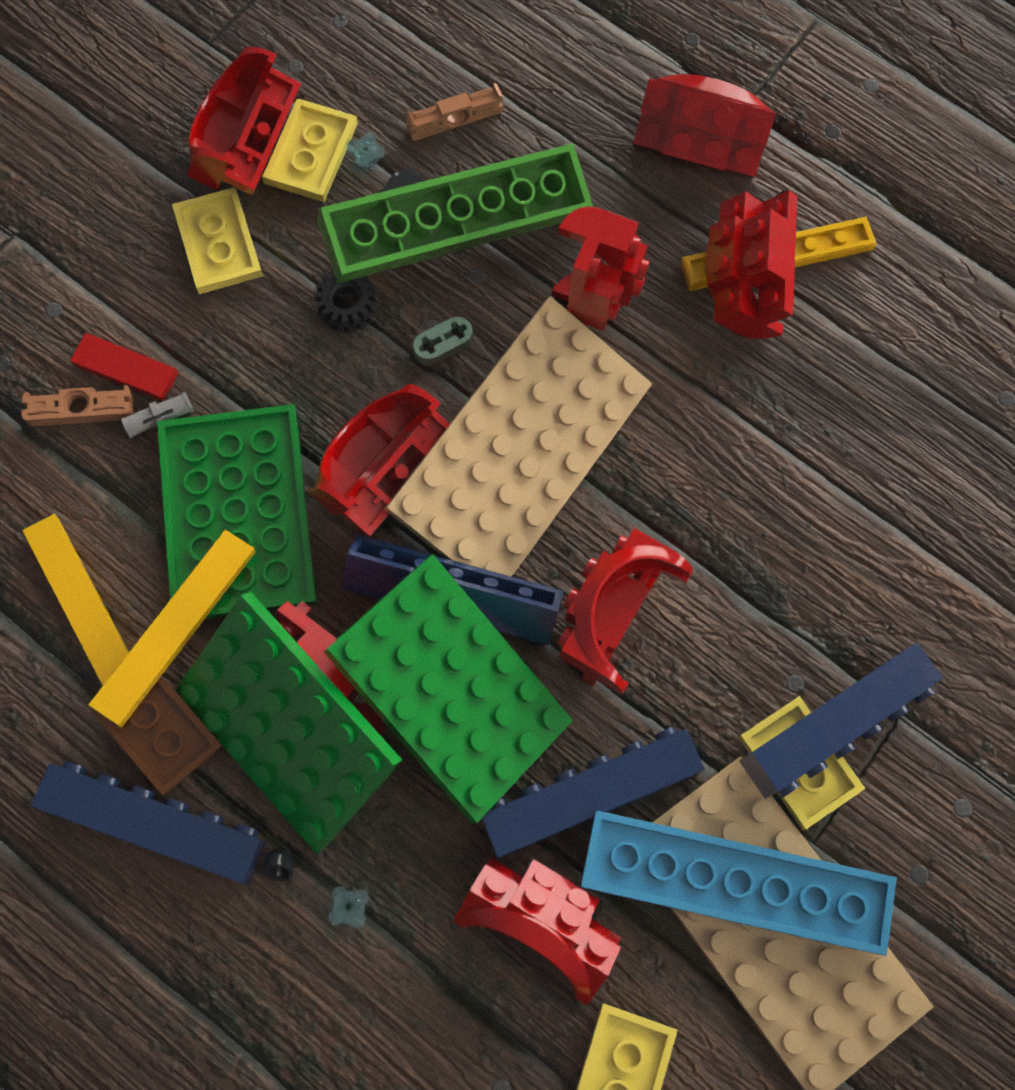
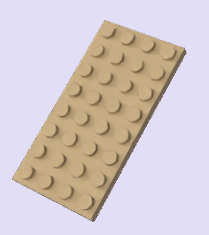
[384,296,652,577]
[652,756,934,1090]

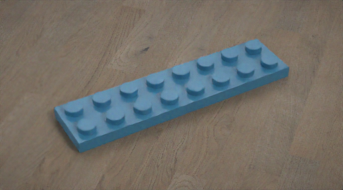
[580,810,897,956]

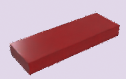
[70,332,179,401]

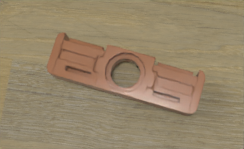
[405,83,503,141]
[22,385,134,427]

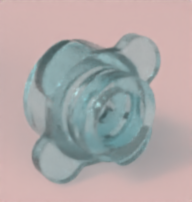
[347,133,385,167]
[328,887,369,928]

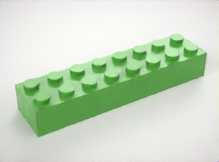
[317,143,593,284]

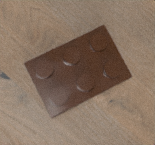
[91,676,223,796]

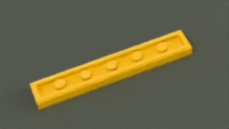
[680,217,877,291]
[22,513,129,686]
[89,530,256,728]

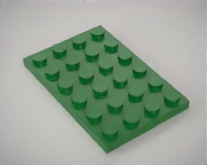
[157,404,317,620]
[323,554,573,823]
[175,592,402,854]

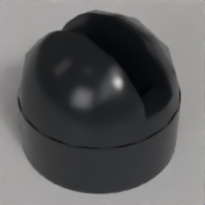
[262,848,295,881]

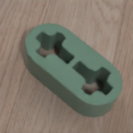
[413,317,473,366]

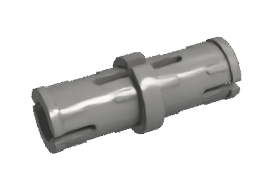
[121,392,194,438]

